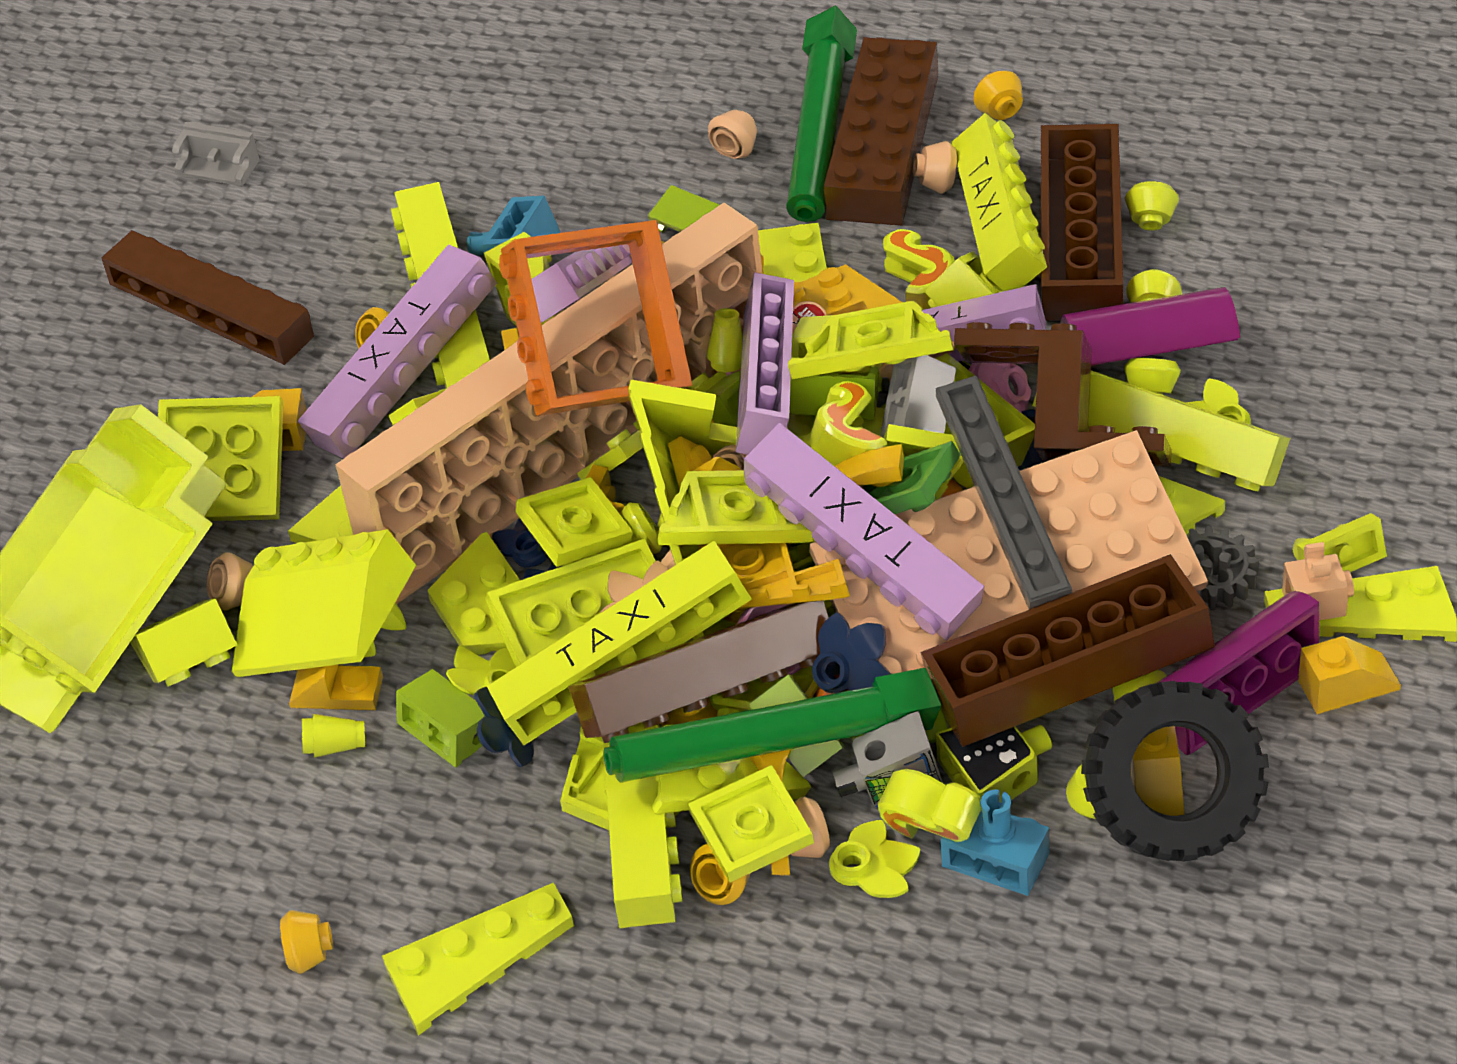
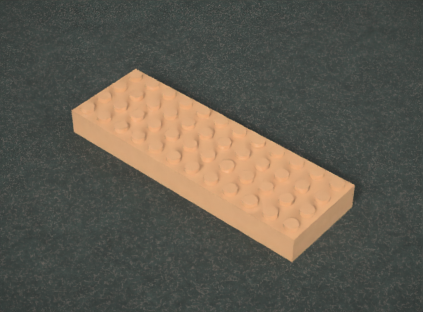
[335,203,762,604]

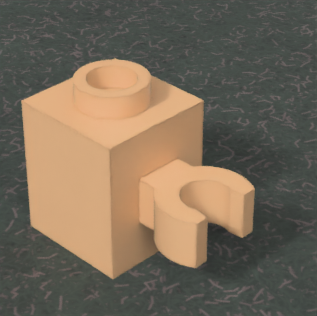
[1282,542,1354,620]

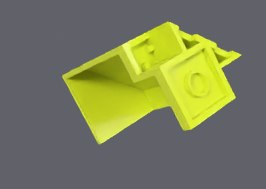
[0,404,227,733]

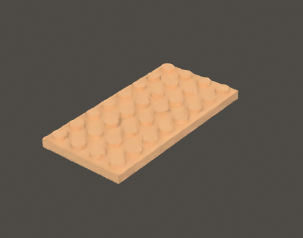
[809,430,1208,674]

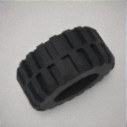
[1081,681,1269,862]

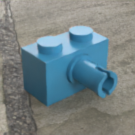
[467,195,561,256]
[940,789,1050,896]

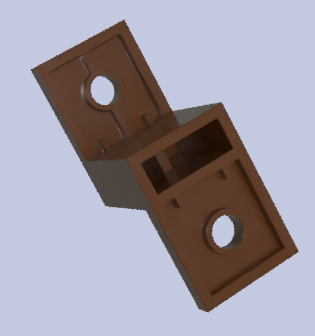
[954,322,1172,466]

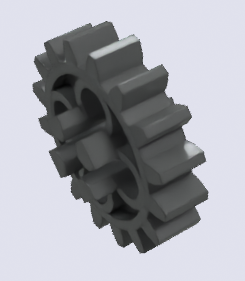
[1188,526,1259,610]

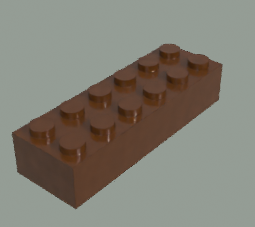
[824,37,938,226]
[1041,124,1123,321]
[920,554,1215,747]

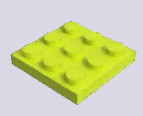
[158,396,284,521]

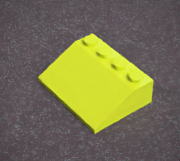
[231,529,416,677]

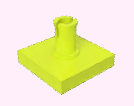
[515,477,633,567]
[688,765,814,883]

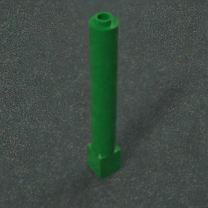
[786,5,857,222]
[603,668,941,783]

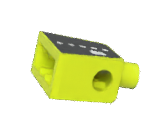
[936,725,1052,803]

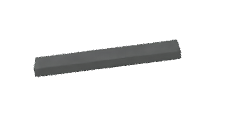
[936,375,1072,609]

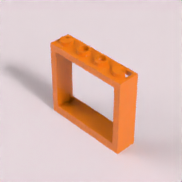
[499,220,693,416]

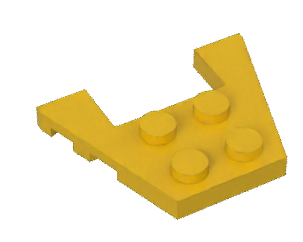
[793,264,902,315]
[698,543,850,609]

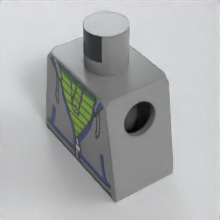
[832,711,943,809]

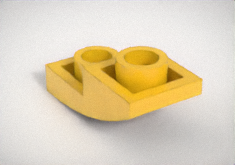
[835,444,904,489]

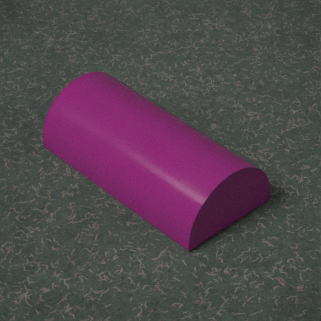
[1061,287,1240,366]
[1157,591,1319,755]

